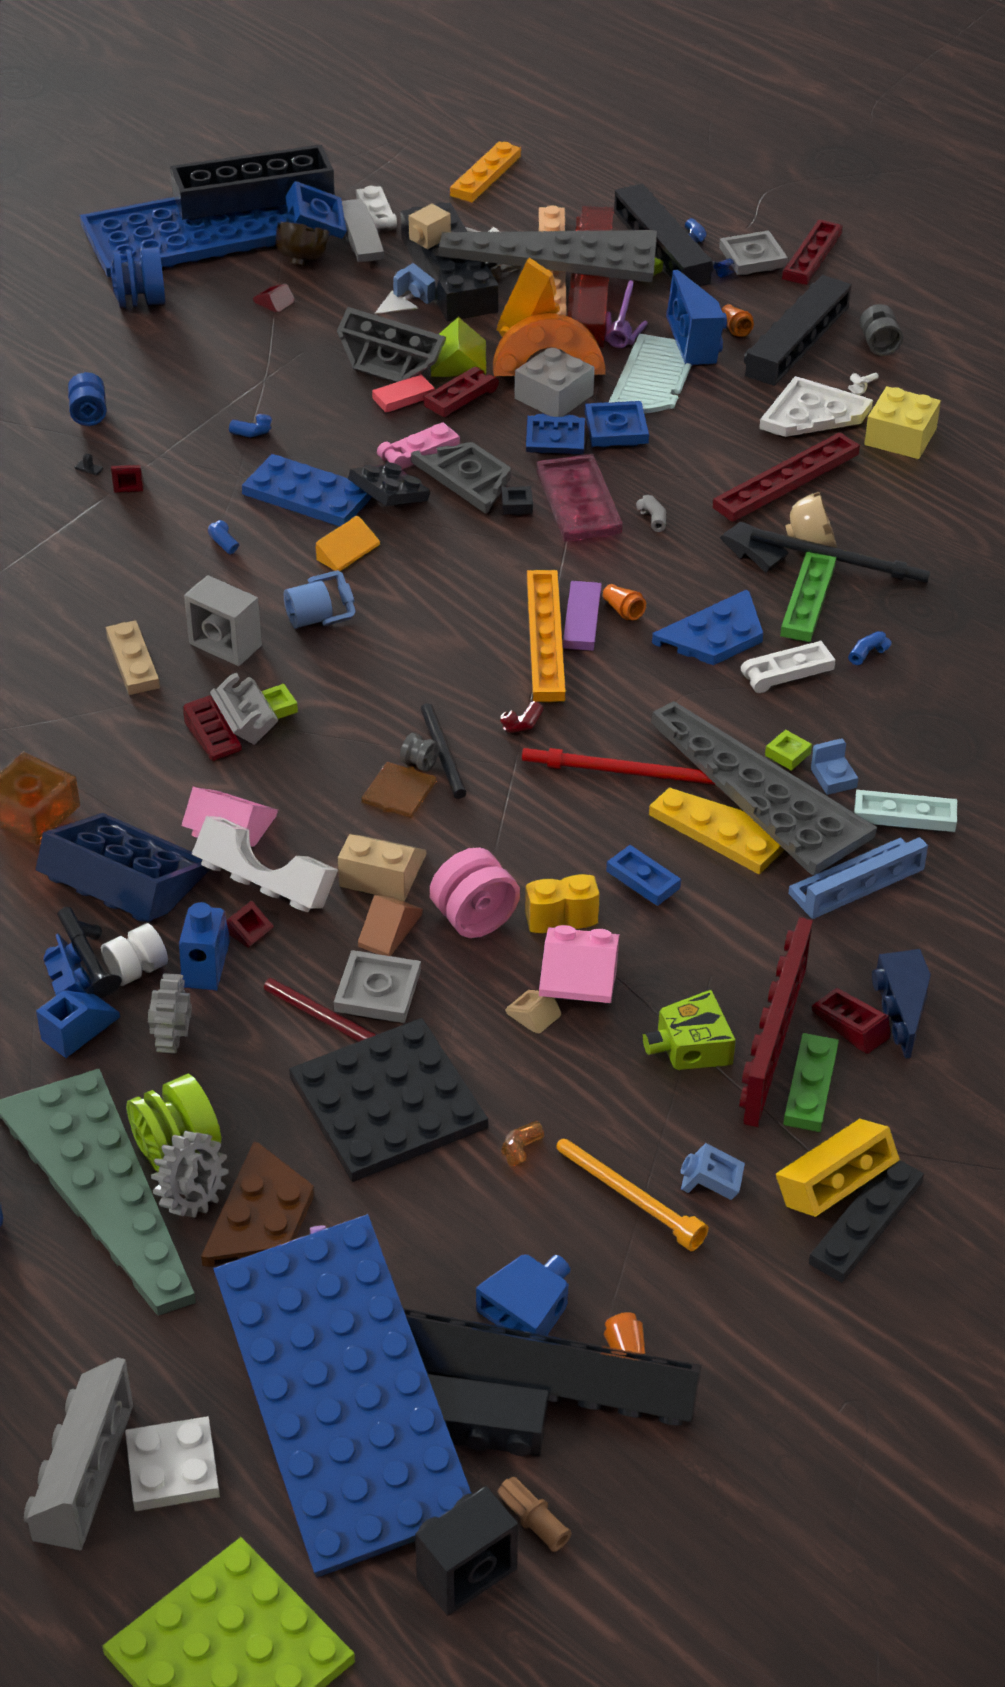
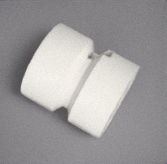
[101,923,168,986]

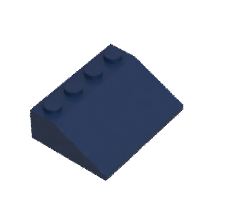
[35,813,210,922]

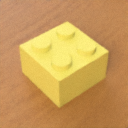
[864,386,941,459]

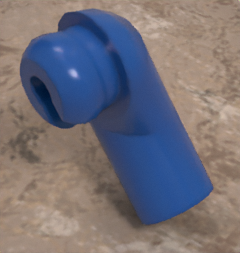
[208,520,239,554]

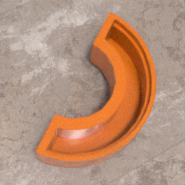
[493,313,606,376]

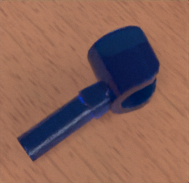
[713,258,734,278]

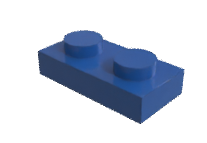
[606,845,681,906]

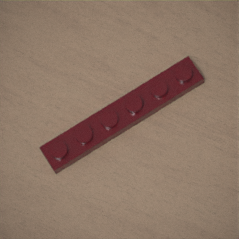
[712,432,860,522]

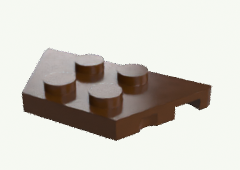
[201,1142,314,1267]

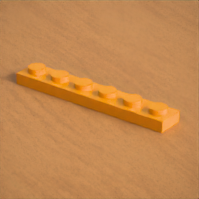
[527,570,565,702]

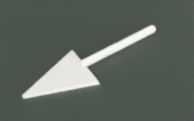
[374,290,418,315]

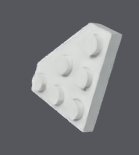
[759,376,873,437]

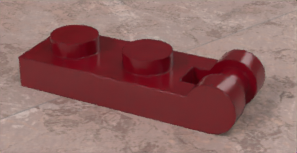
[424,367,499,417]

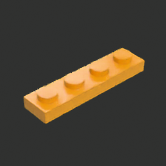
[450,141,521,202]

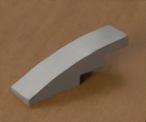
[342,198,384,262]

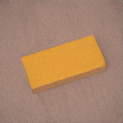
[316,516,380,571]

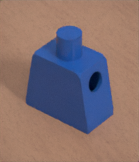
[179,902,230,990]
[476,1255,571,1335]

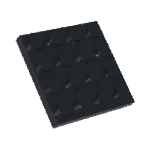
[289,1018,488,1182]

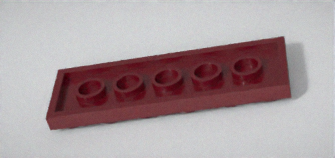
[739,917,813,1127]

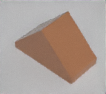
[358,895,423,956]

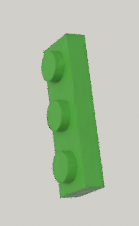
[783,1033,839,1132]

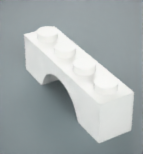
[192,816,338,912]

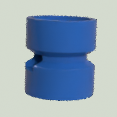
[68,372,107,426]

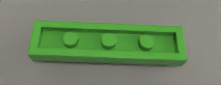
[780,552,836,642]

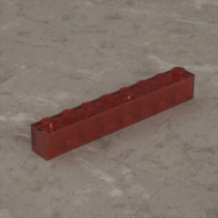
[568,206,614,347]

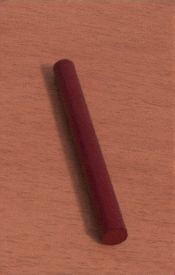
[264,978,376,1042]

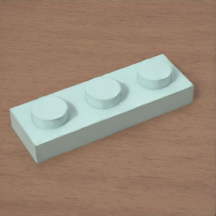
[854,790,957,832]

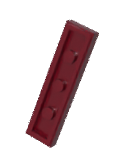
[782,219,843,285]

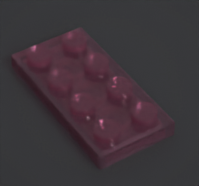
[536,454,623,542]

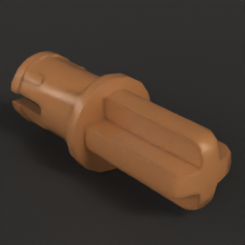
[498,1477,572,1552]

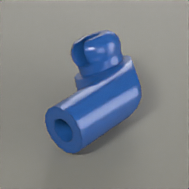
[685,218,707,243]
[229,414,272,438]
[848,631,891,665]

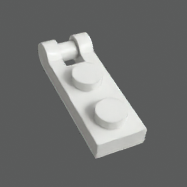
[356,186,397,232]
[741,641,835,693]

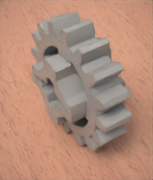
[148,973,192,1054]
[151,1131,229,1217]

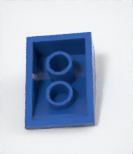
[666,270,727,365]

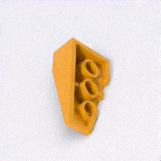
[496,257,560,337]

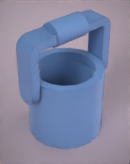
[283,571,355,629]

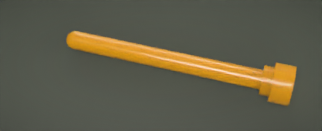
[556,1139,709,1251]

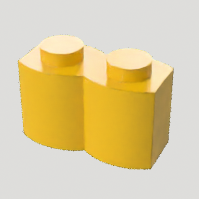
[525,874,599,933]

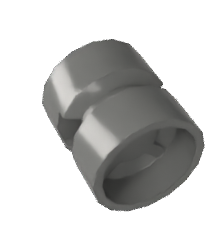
[859,304,904,356]

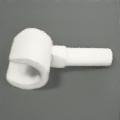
[848,373,879,395]

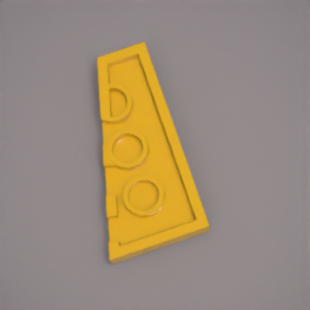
[649,788,784,875]

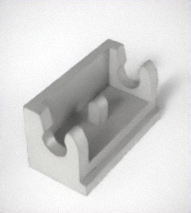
[210,673,279,745]

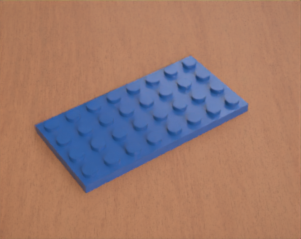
[79,197,299,278]
[213,1214,471,1578]

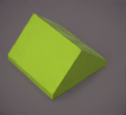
[431,317,486,377]

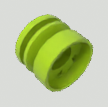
[126,1073,222,1172]

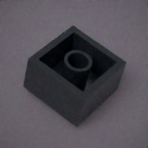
[415,1486,518,1616]

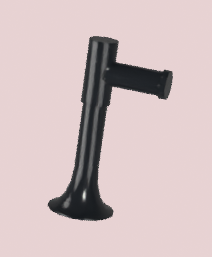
[57,907,122,998]

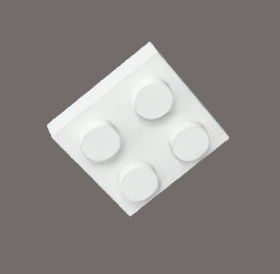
[125,1416,220,1511]

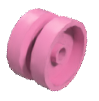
[430,847,520,938]

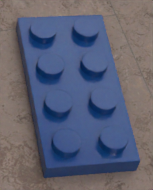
[242,454,372,526]

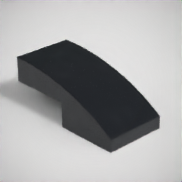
[720,522,789,573]

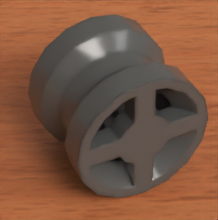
[400,732,439,772]

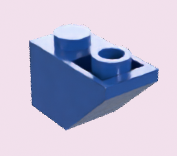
[36,990,120,1058]

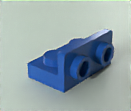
[526,414,585,454]

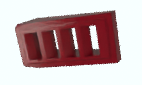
[183,695,242,761]
[811,987,891,1054]

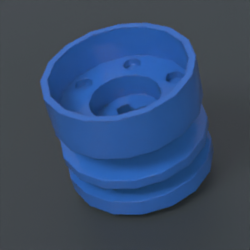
[110,246,165,308]

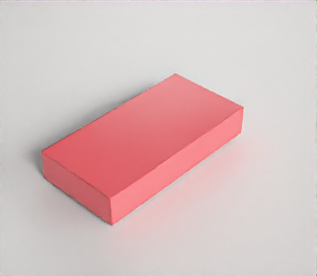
[372,374,435,413]

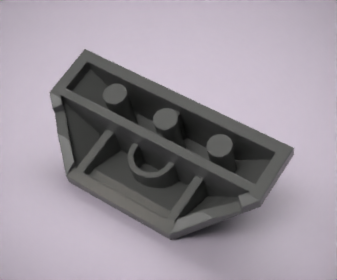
[337,307,446,383]

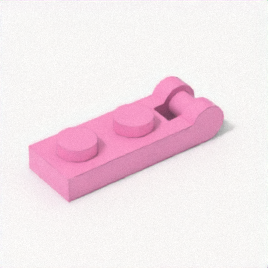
[377,422,460,469]

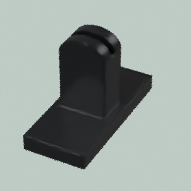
[74,453,103,475]

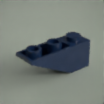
[872,949,931,1058]

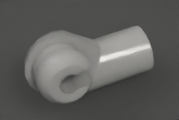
[636,495,666,532]

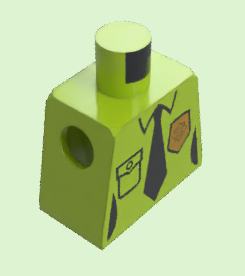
[643,990,736,1070]

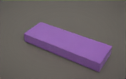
[563,581,602,651]

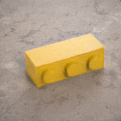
[775,1119,900,1217]

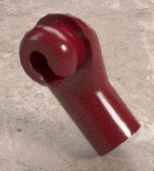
[500,701,544,734]

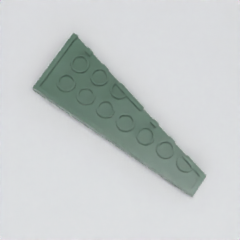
[0,1069,196,1316]

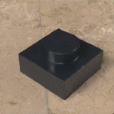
[502,486,533,515]

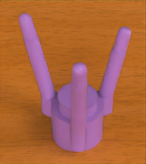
[604,281,648,348]

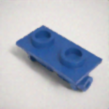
[43,934,92,996]

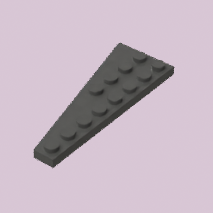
[439,230,657,282]
[651,701,877,876]

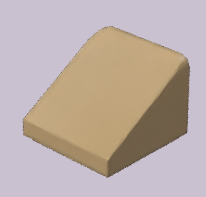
[505,990,561,1034]

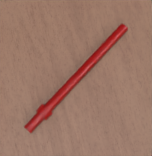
[522,748,716,785]

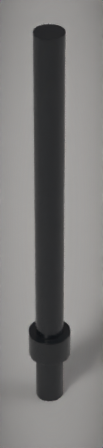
[750,527,930,583]

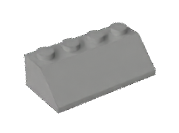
[24,1358,133,1550]

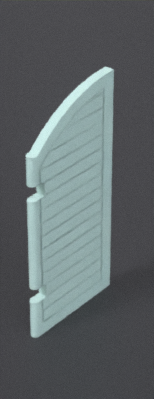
[609,333,692,414]

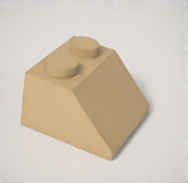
[338,834,426,901]

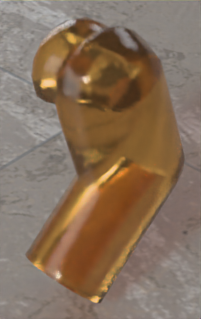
[501,1120,544,1166]

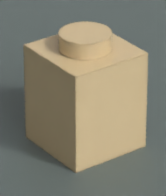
[409,204,451,249]

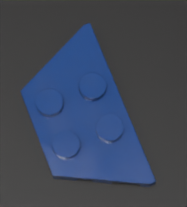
[652,589,763,666]

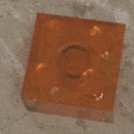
[0,752,80,845]

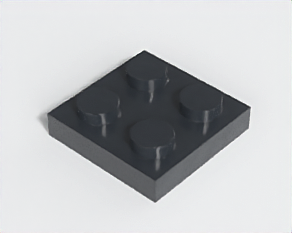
[348,462,431,506]

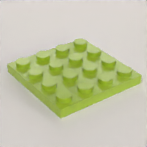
[103,1537,355,1687]

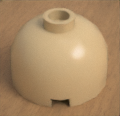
[785,492,837,548]

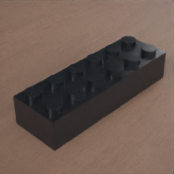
[170,144,335,220]
[401,202,498,322]

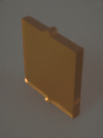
[361,762,436,818]

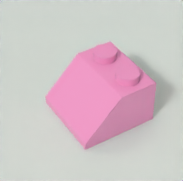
[181,787,278,847]
[539,925,619,1003]

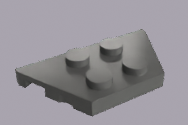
[411,442,511,514]

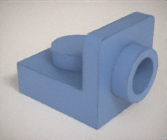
[393,263,435,304]
[811,739,858,795]
[681,1143,745,1200]

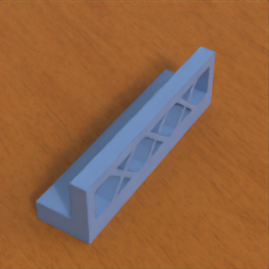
[788,837,928,919]

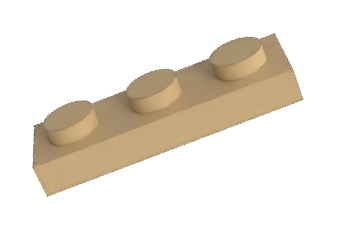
[106,620,160,695]

